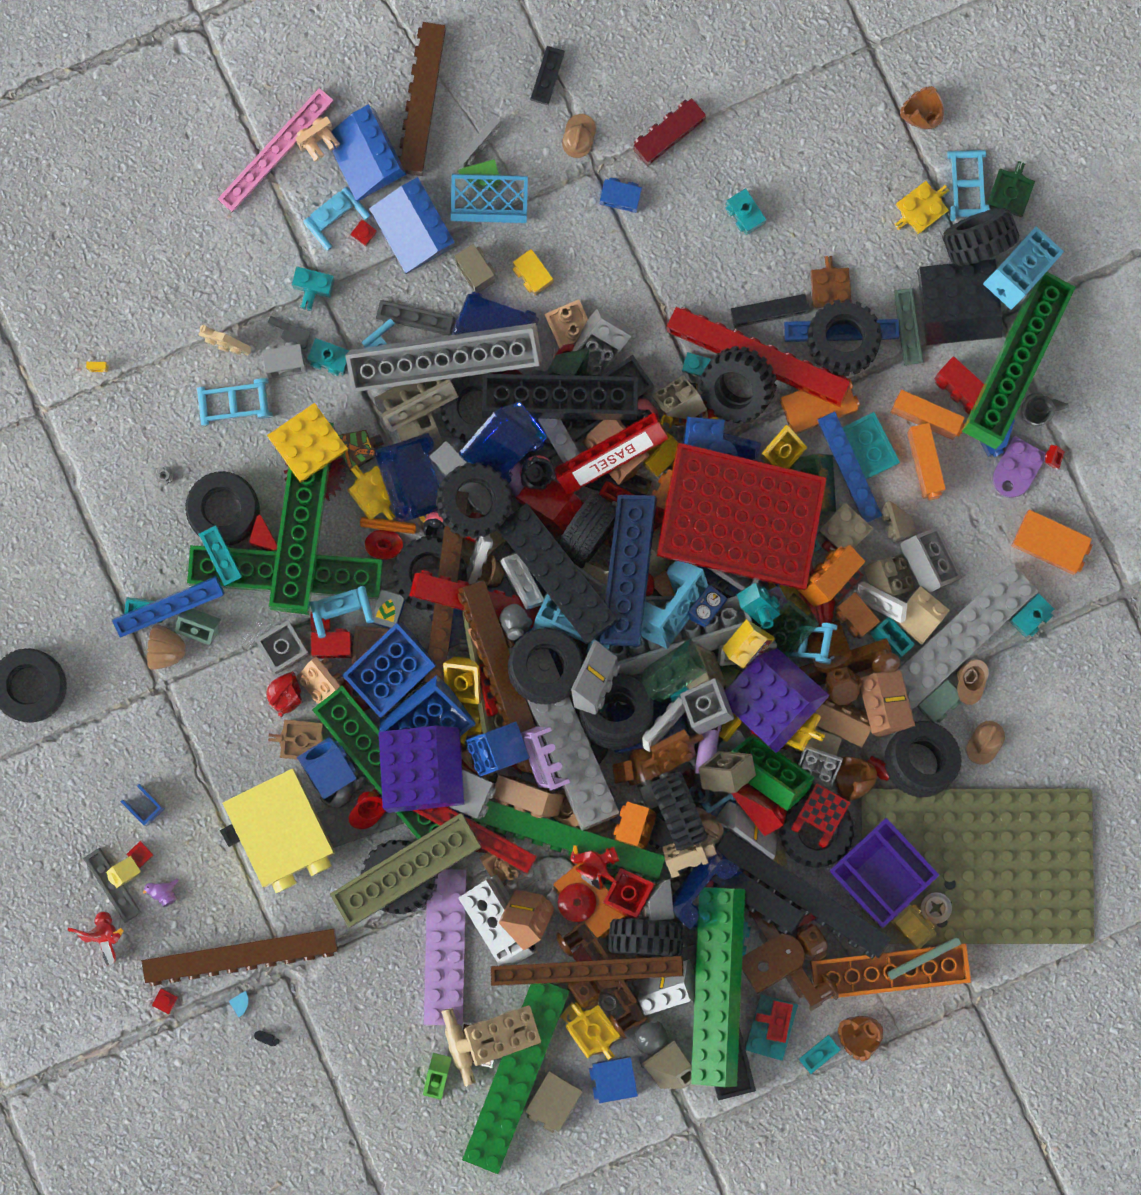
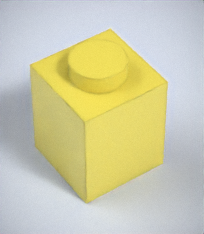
[106,856,141,888]

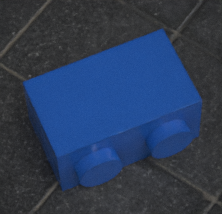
[600,178,642,213]

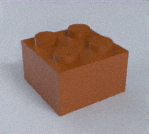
[835,592,880,640]

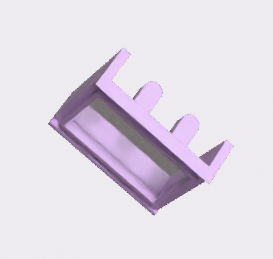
[521,727,570,791]

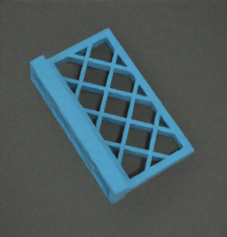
[451,174,528,223]

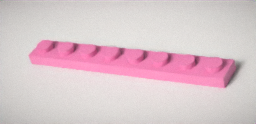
[218,88,334,213]

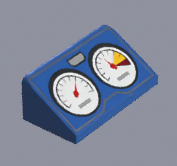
[688,585,727,627]

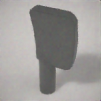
[268,316,311,350]

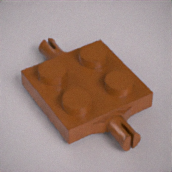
[810,256,852,309]
[642,729,704,774]

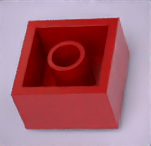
[311,628,352,659]

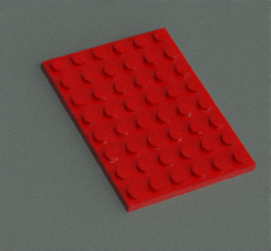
[656,443,827,590]

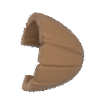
[147,625,186,670]

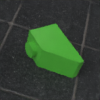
[458,159,501,191]
[423,1053,452,1100]

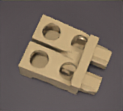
[663,834,717,878]

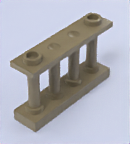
[374,379,459,432]

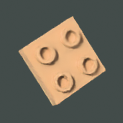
[295,116,340,162]
[544,299,588,349]
[297,657,344,704]

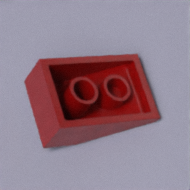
[516,481,584,537]
[731,783,787,837]

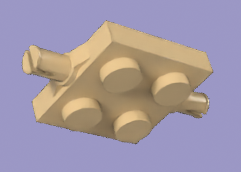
[199,325,252,356]

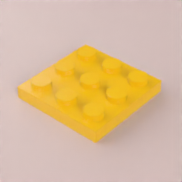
[267,403,348,483]

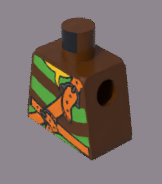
[338,430,384,472]

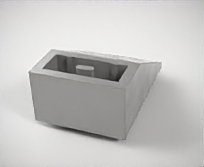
[567,308,631,376]
[797,746,843,791]

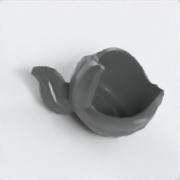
[1021,393,1069,426]
[499,604,533,640]
[320,775,365,807]
[635,1021,667,1068]

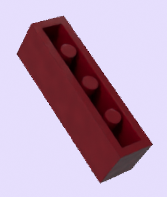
[633,98,706,167]

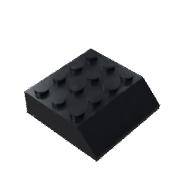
[917,259,1002,346]

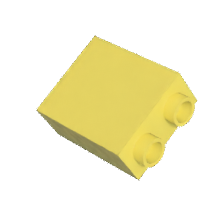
[222,768,336,893]

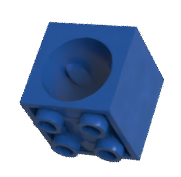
[466,722,530,777]
[297,737,357,799]
[589,1056,638,1103]

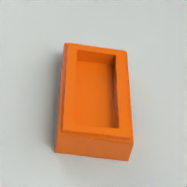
[612,760,634,784]

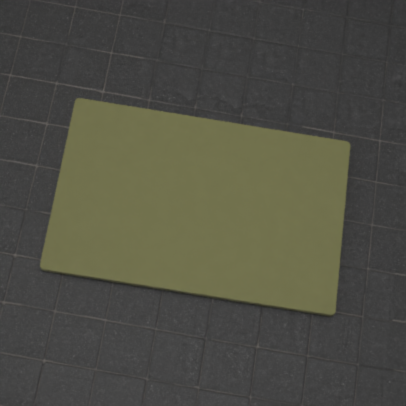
[861,789,1094,944]

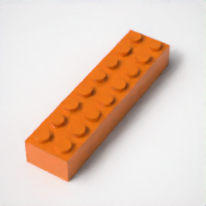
[810,944,971,999]

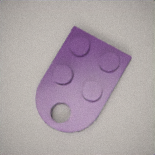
[992,436,1046,498]

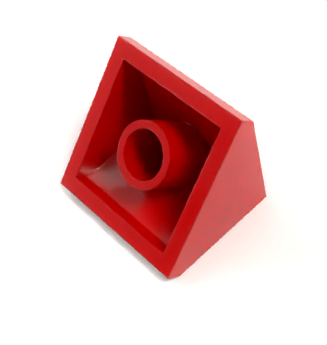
[249,515,277,552]
[603,868,655,919]

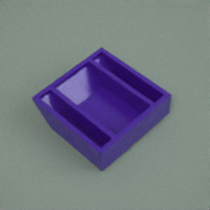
[725,648,830,753]
[379,726,465,813]
[829,818,939,928]

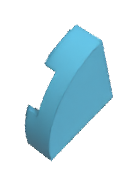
[229,991,248,1017]

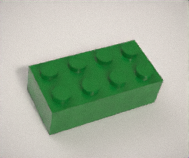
[732,734,814,811]

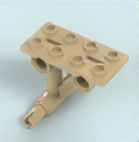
[441,1005,541,1086]

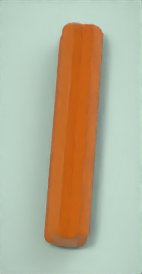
[360,517,417,534]

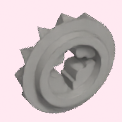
[921,892,952,924]

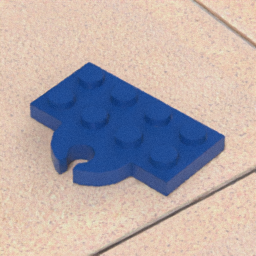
[684,417,738,456]

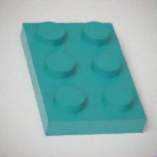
[842,412,900,480]
[745,994,798,1061]

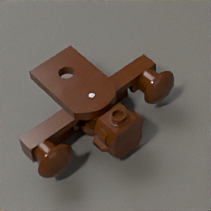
[799,620,900,706]
[742,910,839,1011]
[556,921,652,1039]

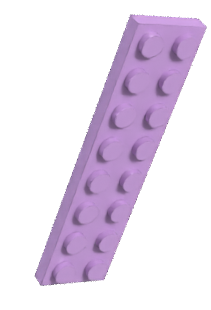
[424,869,466,1025]

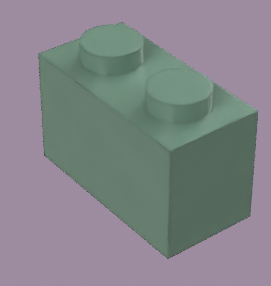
[174,609,221,645]
[917,679,961,723]

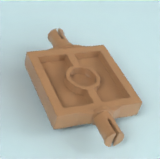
[268,719,334,760]

